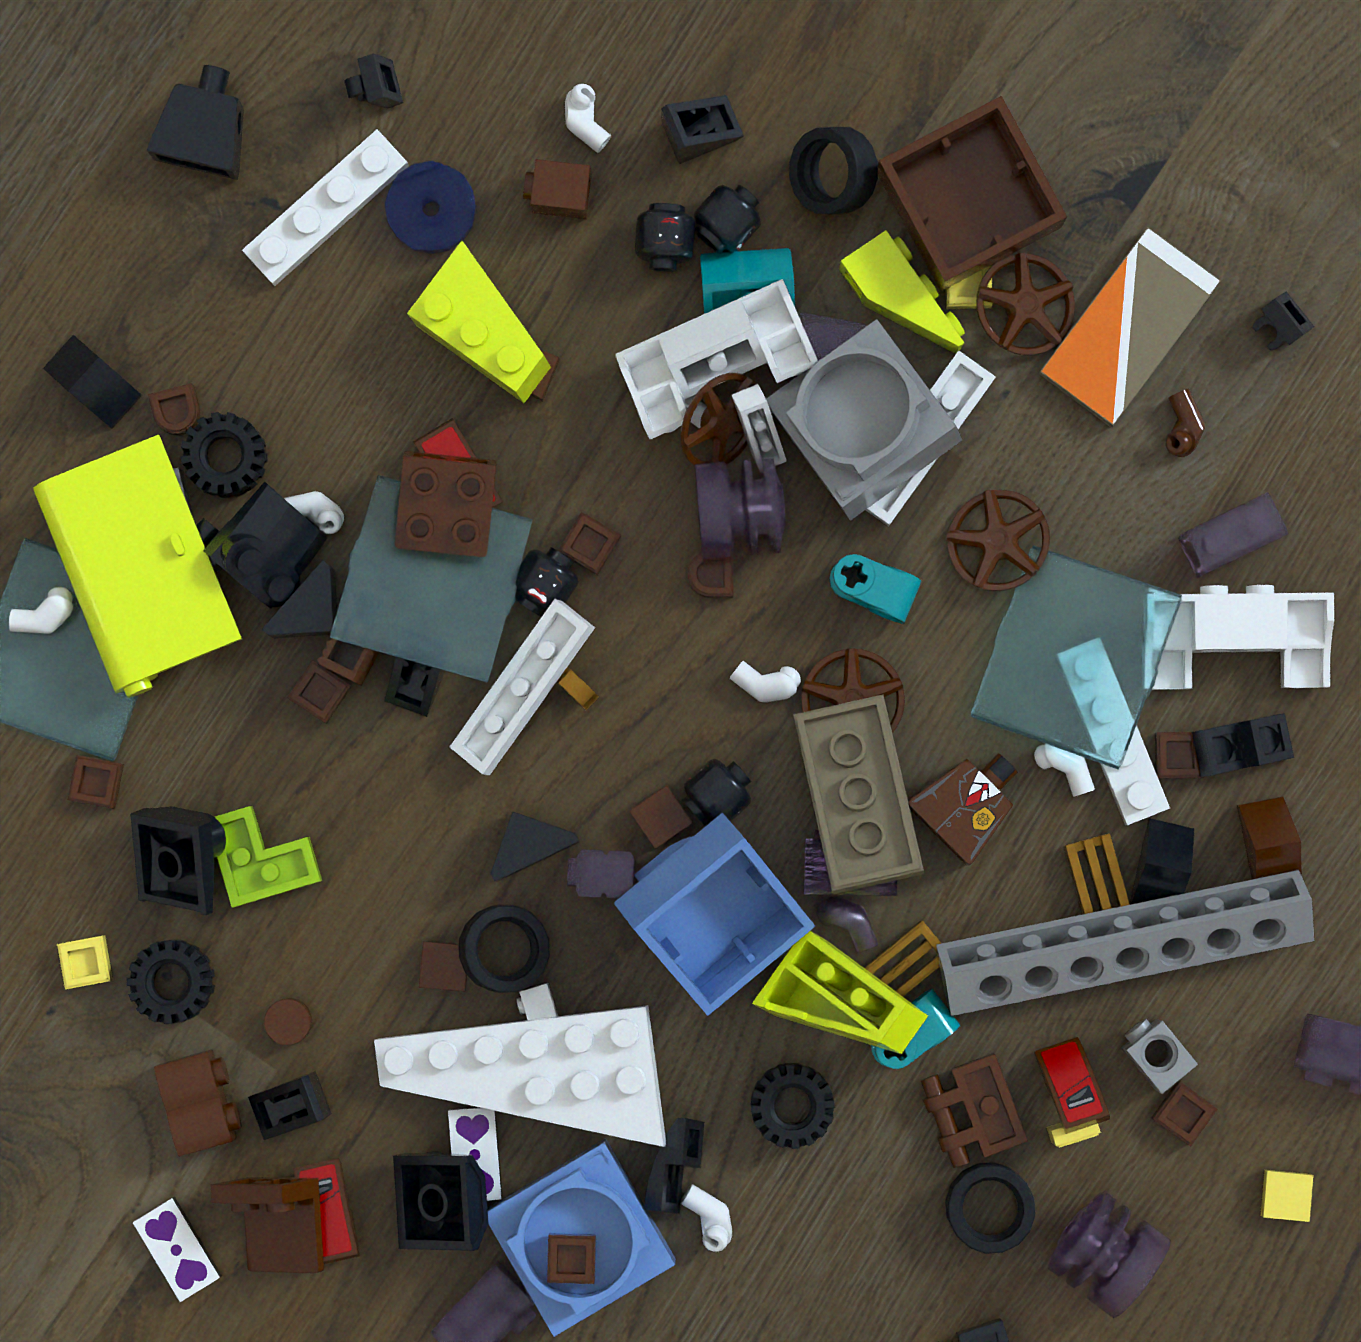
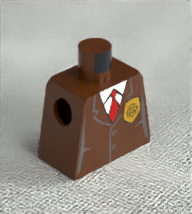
[908,753,1018,866]

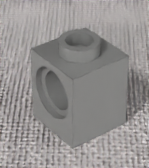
[1121,1018,1198,1094]

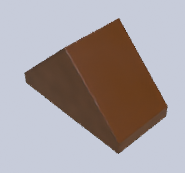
[1237,797,1302,879]

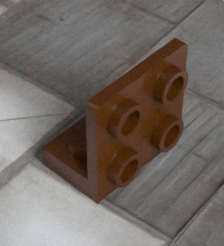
[395,451,496,557]
[211,1177,324,1273]

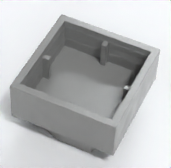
[766,319,962,521]

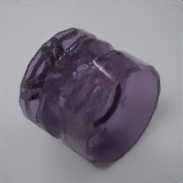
[695,458,786,559]
[1047,1190,1171,1319]

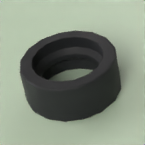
[789,127,878,214]
[459,905,550,993]
[945,1163,1035,1254]

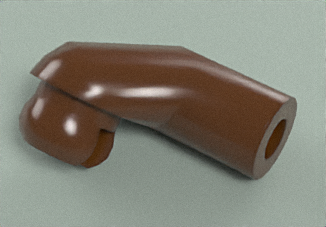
[1166,388,1205,457]

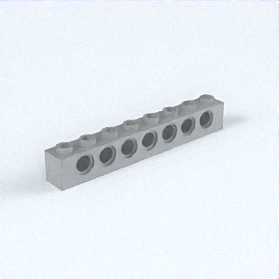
[936,870,1314,1016]

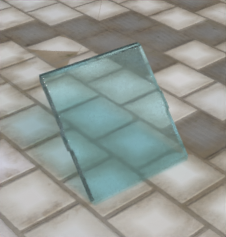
[330,475,533,682]
[0,538,138,761]
[971,545,1182,770]

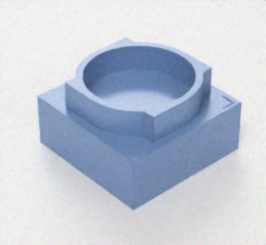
[614,813,815,1016]
[487,1138,676,1337]

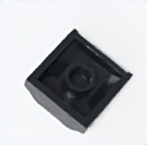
[203,482,328,609]
[130,806,226,915]
[393,1151,488,1251]

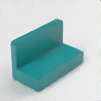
[700,248,795,314]

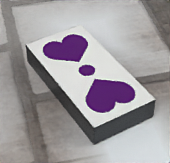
[448,1107,502,1201]
[133,1197,222,1302]

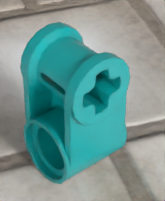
[829,554,922,624]
[871,988,960,1069]

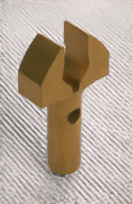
[557,667,599,710]

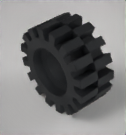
[181,412,268,498]
[127,940,215,1024]
[751,1063,835,1149]

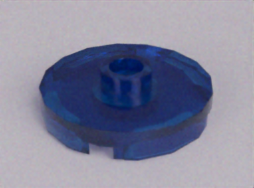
[385,161,477,254]

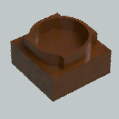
[878,96,1067,291]

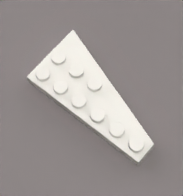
[374,1005,666,1147]

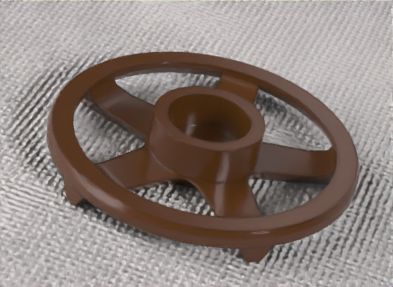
[976,252,1075,355]
[681,373,755,472]
[947,490,1050,591]
[802,648,905,733]

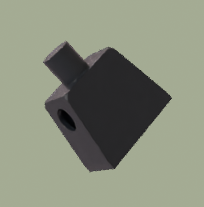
[147,65,244,180]

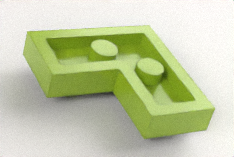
[215,806,322,908]

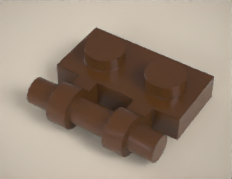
[921,1053,1028,1168]

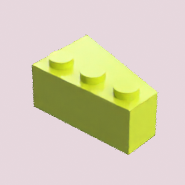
[407,241,551,403]
[752,931,928,1054]

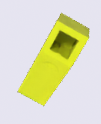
[839,230,965,353]

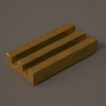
[1064,834,1130,914]
[864,921,942,996]

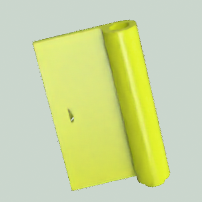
[33,435,242,698]

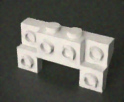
[615,279,818,439]
[1143,585,1334,690]

